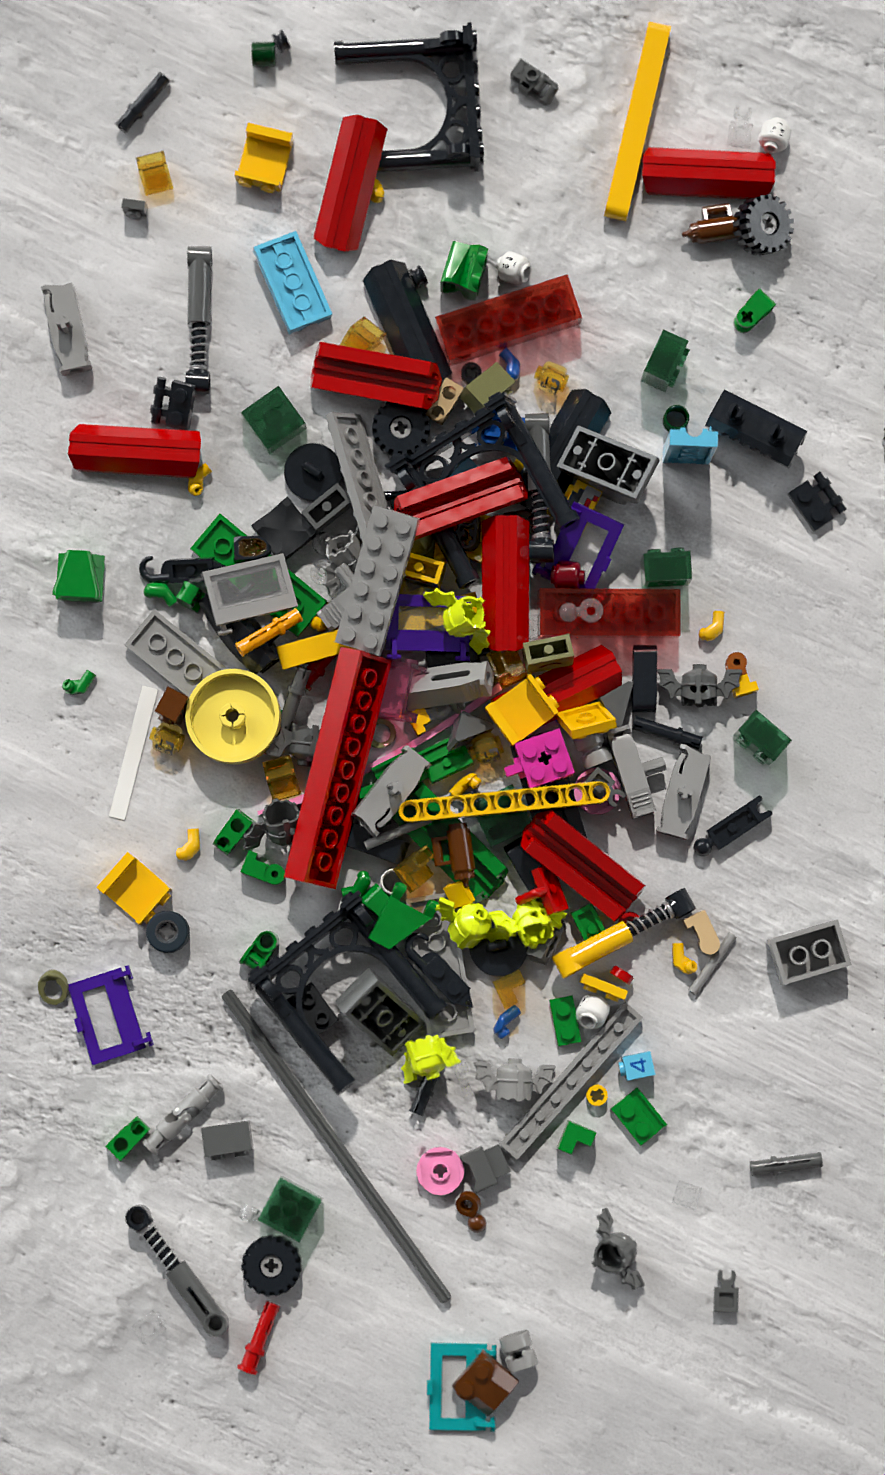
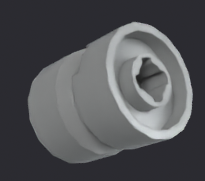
[573,733,613,771]
[499,1330,538,1372]

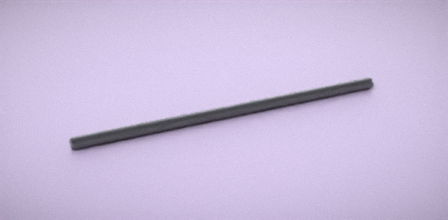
[222,989,451,1303]

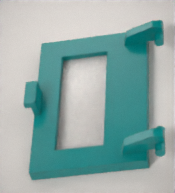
[427,1342,497,1432]

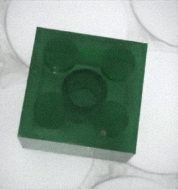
[641,329,690,393]
[241,385,307,455]
[640,547,692,588]
[733,709,792,765]
[474,784,531,848]
[258,1175,323,1243]

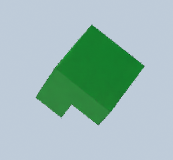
[557,1120,596,1154]

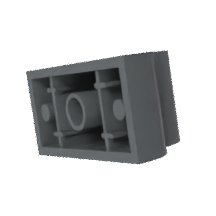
[557,425,660,505]
[335,967,425,1057]

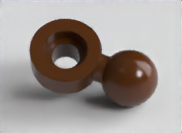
[456,1191,486,1233]

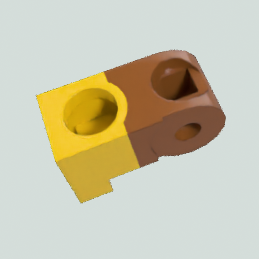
[725,652,759,699]

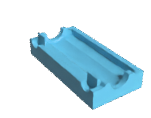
[253,231,332,334]
[662,426,718,465]

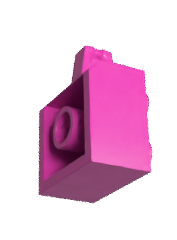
[503,728,575,788]

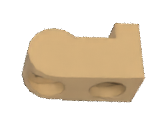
[426,378,464,425]
[682,910,720,955]

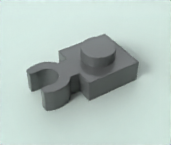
[584,767,625,808]
[713,1270,739,1312]

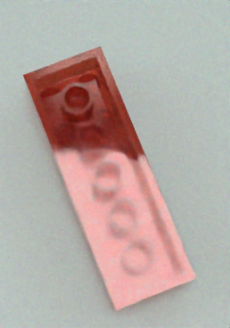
[435,274,582,366]
[537,588,681,638]

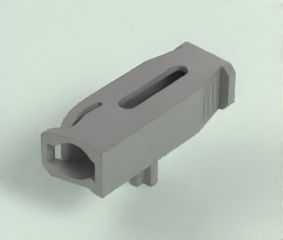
[41,283,93,376]
[317,563,406,631]
[401,661,494,714]
[606,725,667,819]
[656,744,711,840]
[351,745,431,837]

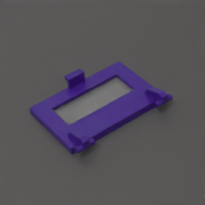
[532,500,625,599]
[385,592,471,661]
[69,965,154,1065]

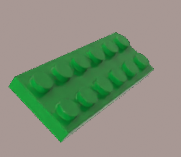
[190,513,327,638]

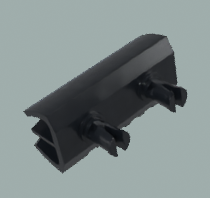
[705,389,808,468]
[198,581,287,675]

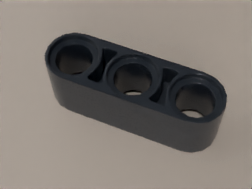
[632,645,657,713]
[347,822,410,866]
[503,837,543,904]

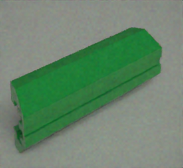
[392,782,509,903]

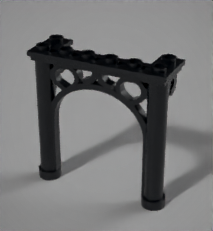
[334,22,484,172]
[384,392,580,590]
[247,890,448,1096]

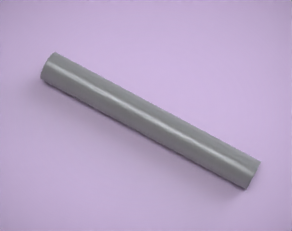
[364,821,432,850]
[689,932,737,995]

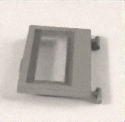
[202,553,298,636]

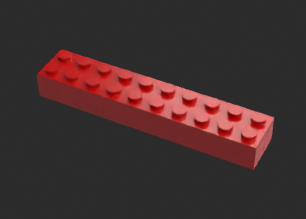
[284,647,392,889]

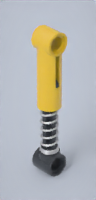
[552,888,696,979]

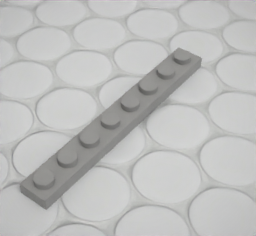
[499,1002,643,1160]

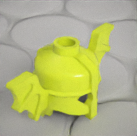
[423,588,491,654]
[435,897,516,950]
[487,900,567,949]
[401,1035,461,1084]

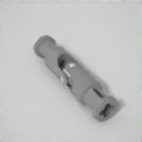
[142,1074,224,1156]

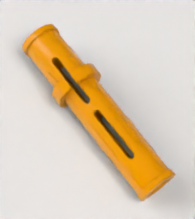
[235,608,303,657]

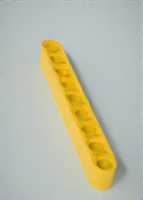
[604,21,671,221]
[276,592,477,670]
[399,781,610,823]

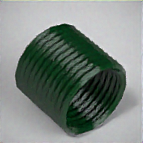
[251,41,276,67]
[663,405,689,432]

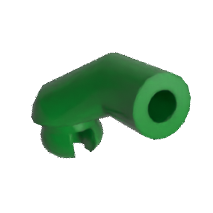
[143,583,177,607]
[62,670,97,695]
[341,871,371,897]

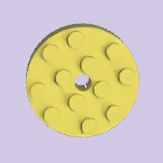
[185,669,281,765]

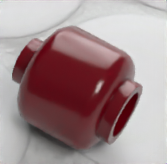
[551,560,586,592]

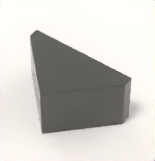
[599,681,633,728]
[447,711,495,752]

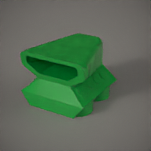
[440,241,488,301]
[52,550,105,603]

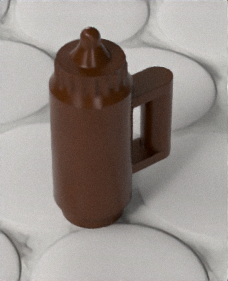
[682,203,740,244]
[431,822,475,888]

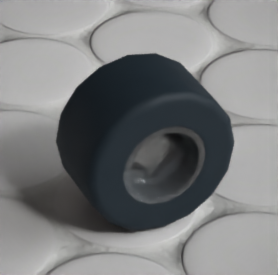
[146,911,190,953]

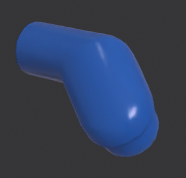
[499,348,520,380]
[493,1005,521,1039]

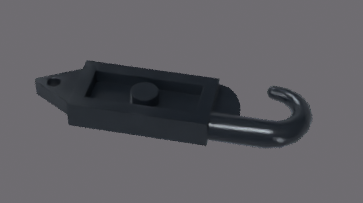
[405,932,473,1008]

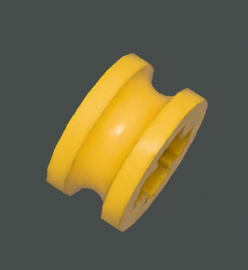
[586,1084,608,1106]

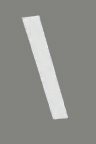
[109,685,158,820]

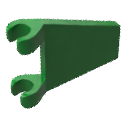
[368,882,439,949]

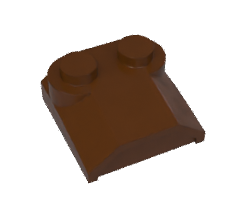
[451,1349,519,1416]

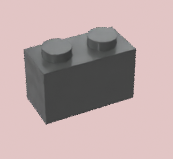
[301,483,352,534]
[201,1120,254,1160]

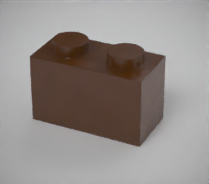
[155,686,189,727]

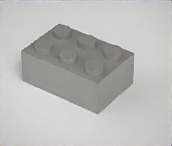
[767,919,852,985]

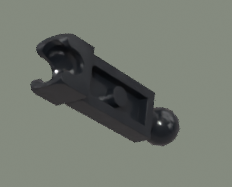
[694,795,773,856]

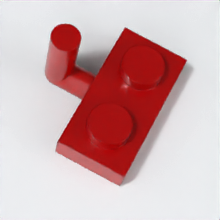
[515,866,569,915]

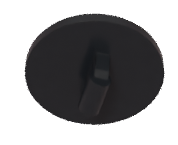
[284,443,342,501]
[469,919,528,977]

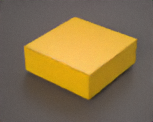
[443,881,475,909]

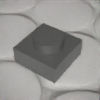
[121,198,148,218]

